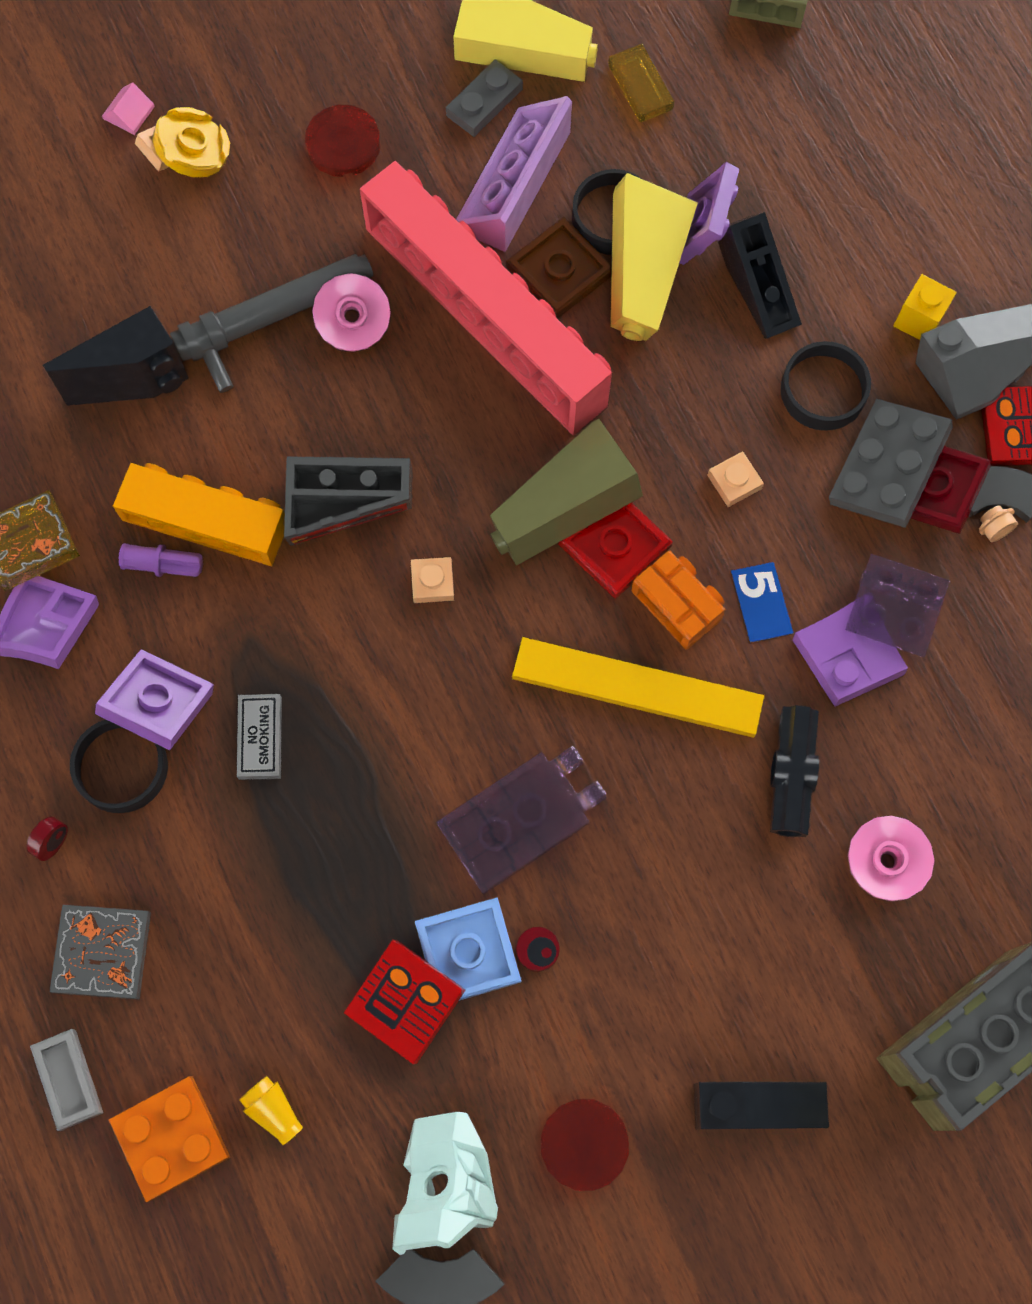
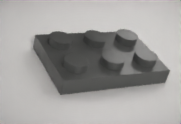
[829,399,953,528]

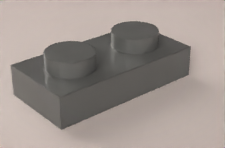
[446,59,523,137]

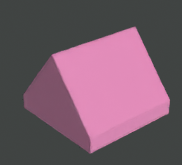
[102,82,155,135]

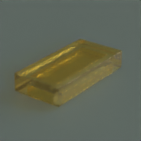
[608,44,674,122]

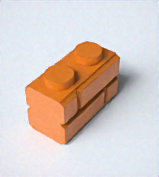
[631,551,726,650]

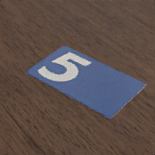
[731,562,793,643]

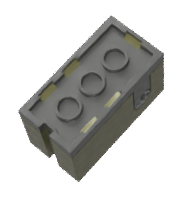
[876,942,1032,1131]

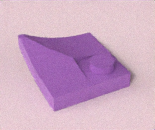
[0,571,99,669]
[792,592,908,707]

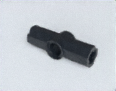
[770,705,819,837]

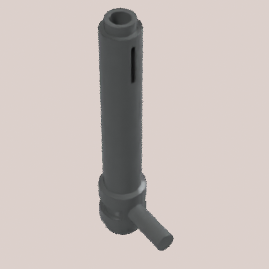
[170,254,373,393]

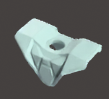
[392,1112,498,1255]

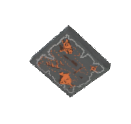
[49,905,151,1000]

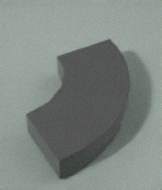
[969,466,1032,523]
[376,1248,505,1304]

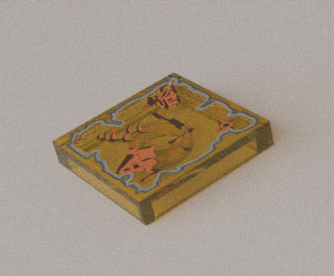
[0,490,80,591]

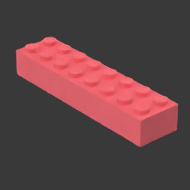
[360,161,612,436]

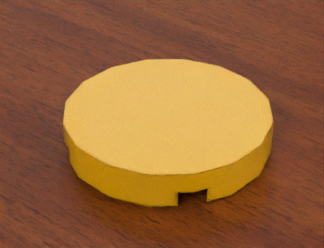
[152,107,230,177]

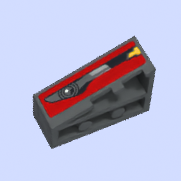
[284,456,413,546]

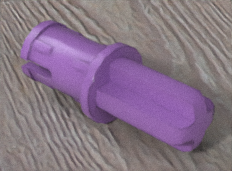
[119,543,203,577]

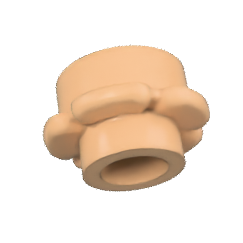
[979,506,1018,542]

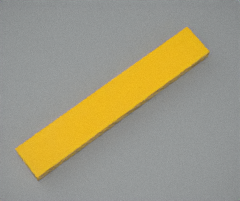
[512,637,764,738]

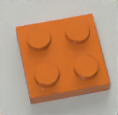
[109,1076,230,1202]

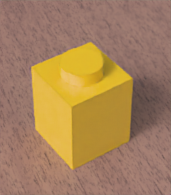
[894,274,957,340]

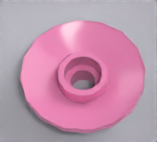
[312,273,391,352]
[848,815,935,901]

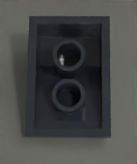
[43,306,189,406]

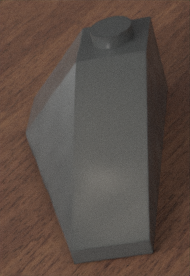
[915,304,1032,420]

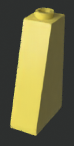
[454,0,598,82]
[611,173,698,341]

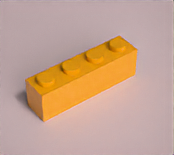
[113,463,285,567]

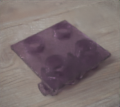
[845,554,950,657]

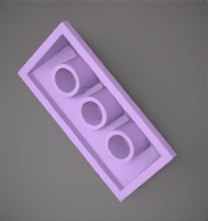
[456,96,572,252]

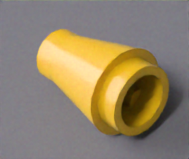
[239,1076,303,1146]

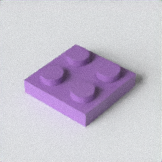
[679,162,739,265]
[95,649,214,750]

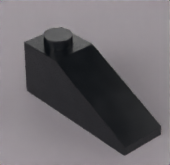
[718,212,802,339]
[693,1082,829,1130]

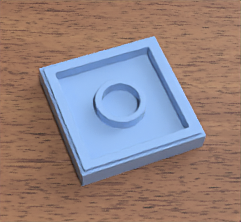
[415,897,522,1001]

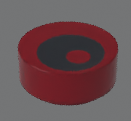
[27,816,68,861]
[516,927,560,972]

